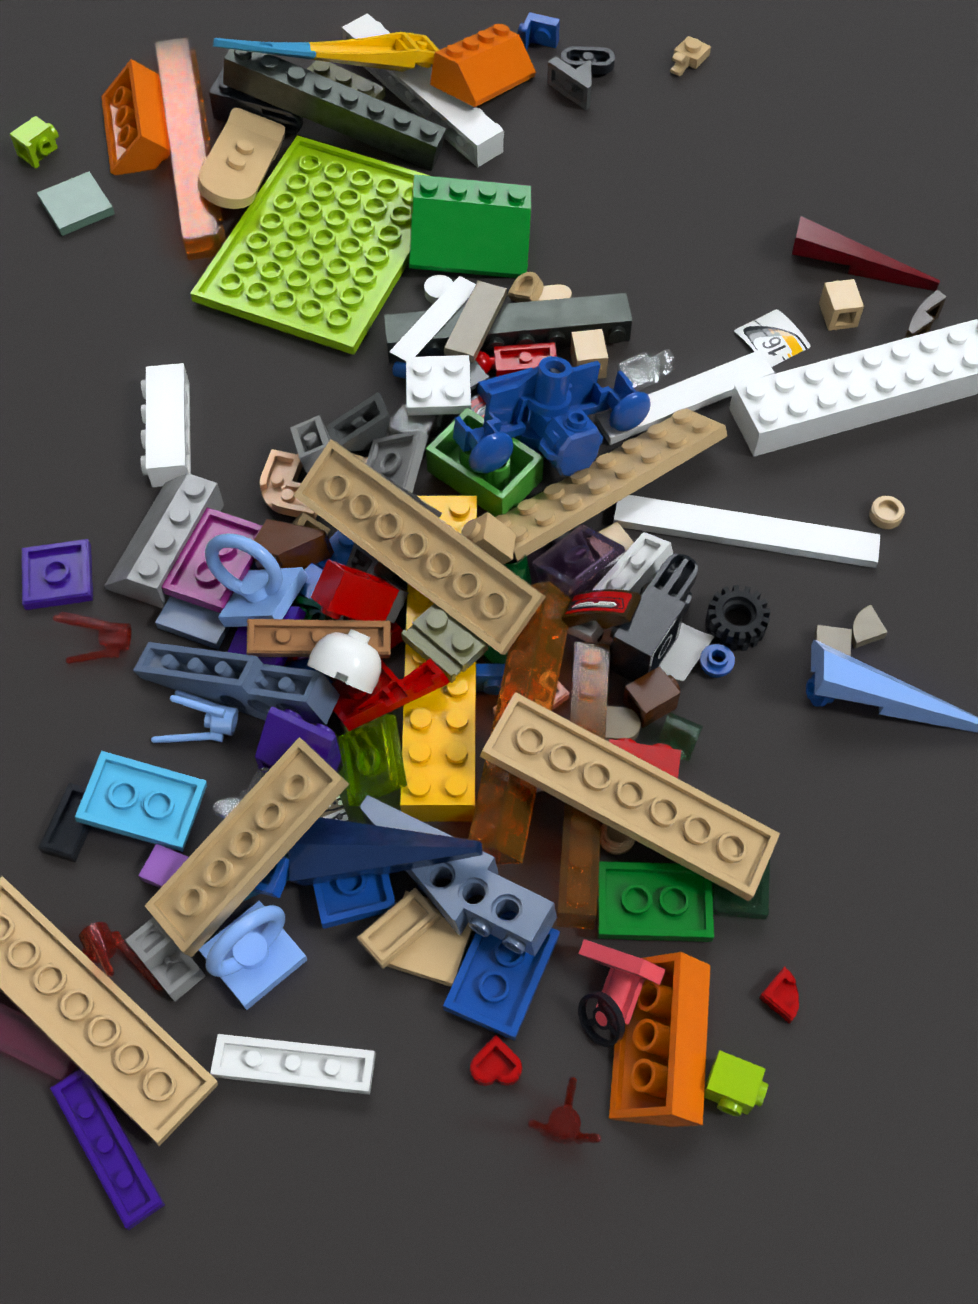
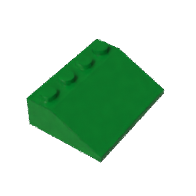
[409,174,531,278]

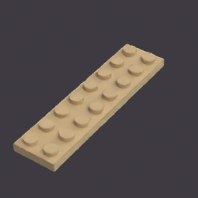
[495,408,727,562]
[293,439,546,655]
[480,692,780,901]
[0,876,218,1146]

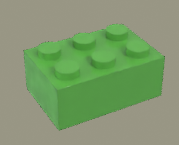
[426,408,544,517]

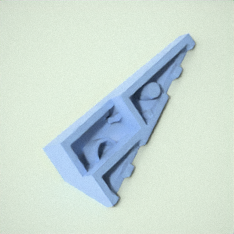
[811,640,978,733]

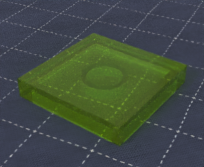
[339,714,407,806]

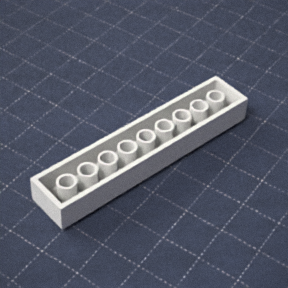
[729,319,978,457]

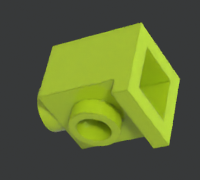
[10,116,59,169]

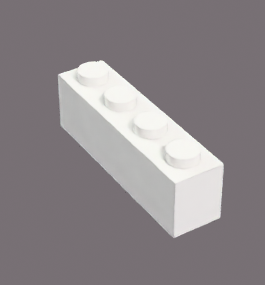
[141,363,191,487]

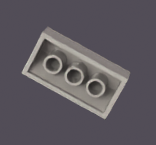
[104,473,224,609]

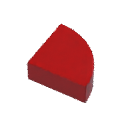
[759,966,799,1024]

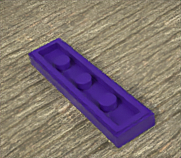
[50,1069,165,1230]

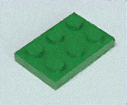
[598,861,714,942]

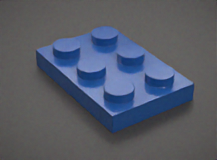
[443,911,560,1041]

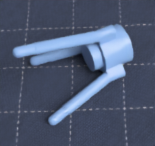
[151,690,239,743]

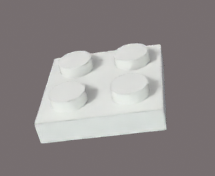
[406,355,471,415]

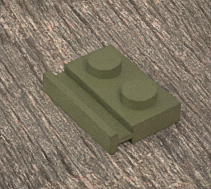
[401,603,488,683]

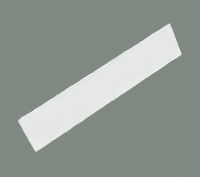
[389,276,476,361]

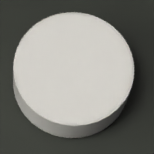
[424,275,453,304]

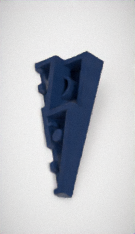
[288,817,483,886]

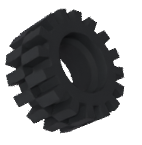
[705,585,770,651]

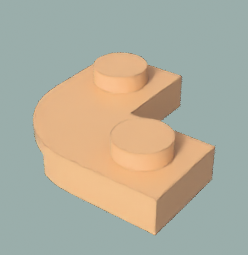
[260,449,317,520]

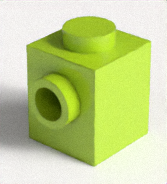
[704,1050,768,1116]

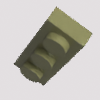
[307,60,386,101]

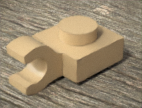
[670,36,711,76]

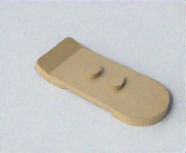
[197,108,285,209]

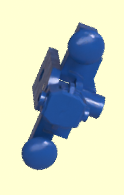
[453,356,651,476]

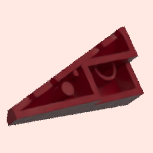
[792,216,940,291]

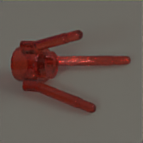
[53,612,132,664]
[79,922,163,992]
[528,1077,601,1145]

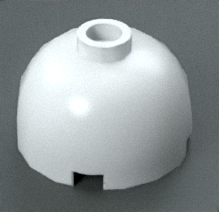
[307,629,381,694]

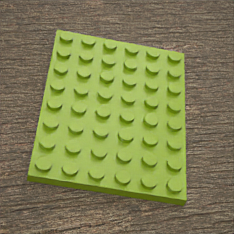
[190,135,430,355]

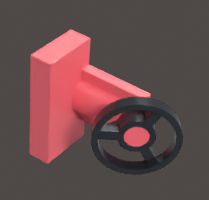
[578,939,665,1047]

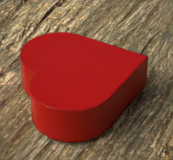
[470,1035,522,1086]

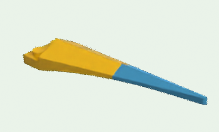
[213,32,439,72]

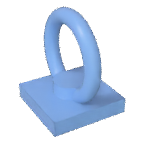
[205,533,308,627]
[199,901,307,1010]

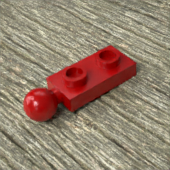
[475,342,557,377]

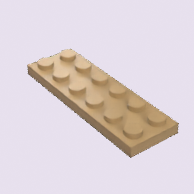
[145,737,349,957]

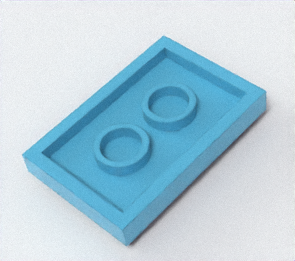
[75,751,207,852]

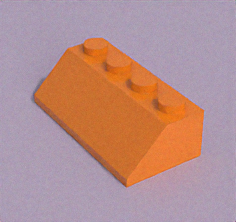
[430,24,536,107]
[101,59,171,175]
[609,952,710,1127]

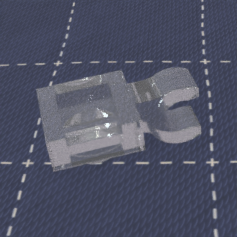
[618,349,675,391]

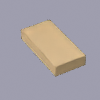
[357,888,441,969]

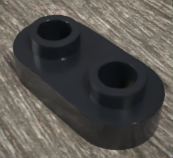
[561,46,615,75]

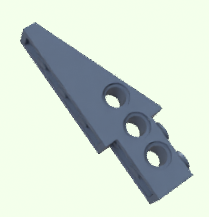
[133,642,340,725]
[360,795,557,956]

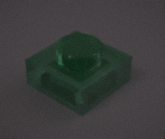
[657,712,703,762]

